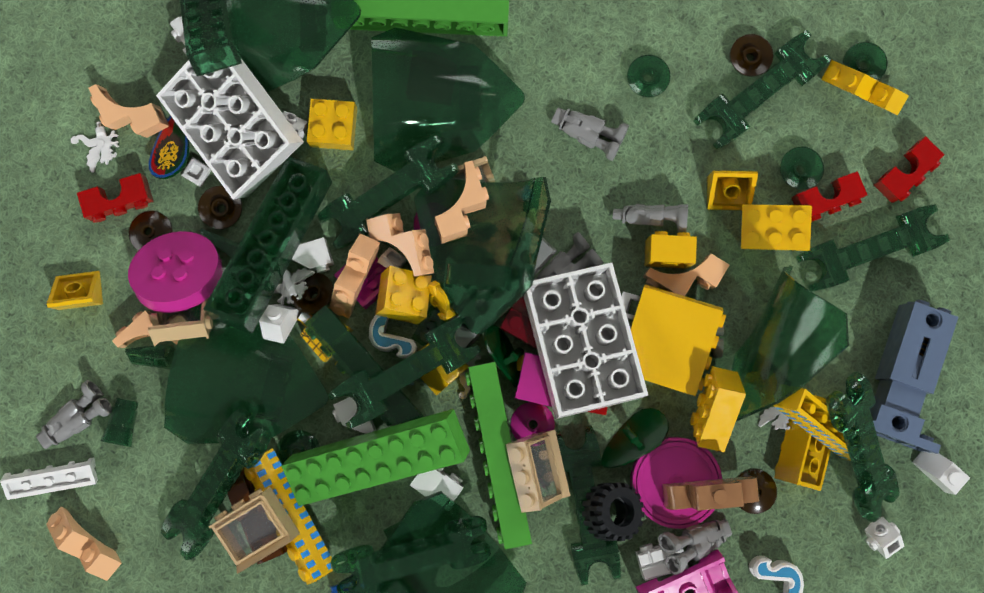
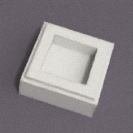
[181,157,211,187]
[378,247,407,268]

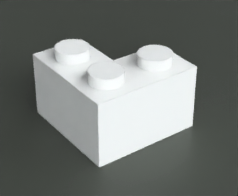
[410,467,464,510]

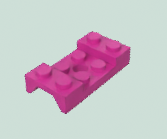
[636,549,738,593]

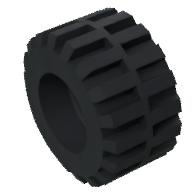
[582,482,645,541]

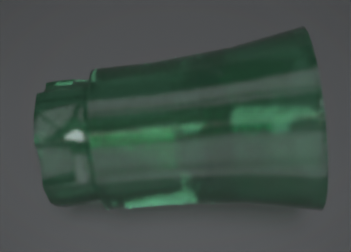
[100,398,139,447]

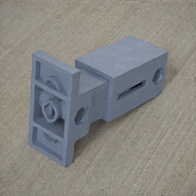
[840,300,958,454]

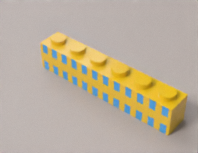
[773,384,873,464]
[243,448,337,585]

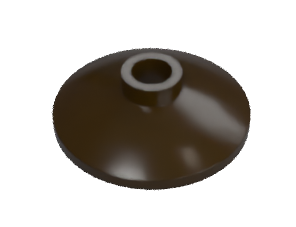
[730,34,773,77]
[198,186,242,229]
[129,211,173,251]
[291,273,334,314]
[738,469,777,514]

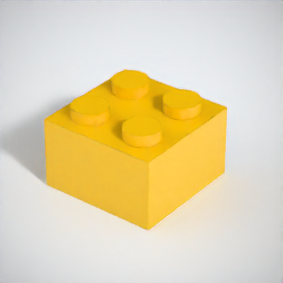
[307,99,357,150]
[644,231,697,269]
[375,265,432,324]

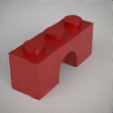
[874,136,945,203]
[792,171,868,222]
[77,173,154,223]

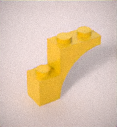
[821,60,909,115]

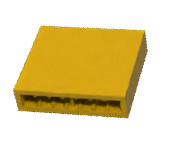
[631,284,726,396]

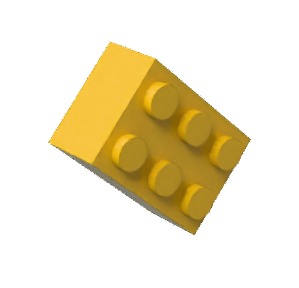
[741,204,812,251]
[690,366,746,452]

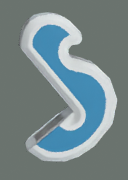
[369,315,417,359]
[749,556,804,593]

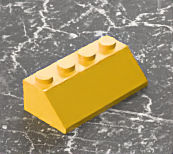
[774,395,842,491]

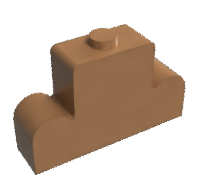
[662,476,759,511]

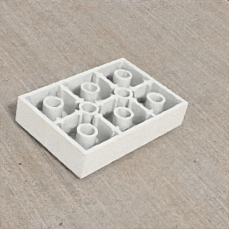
[156,37,304,200]
[522,263,648,419]

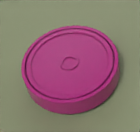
[128,231,222,313]
[630,437,722,529]

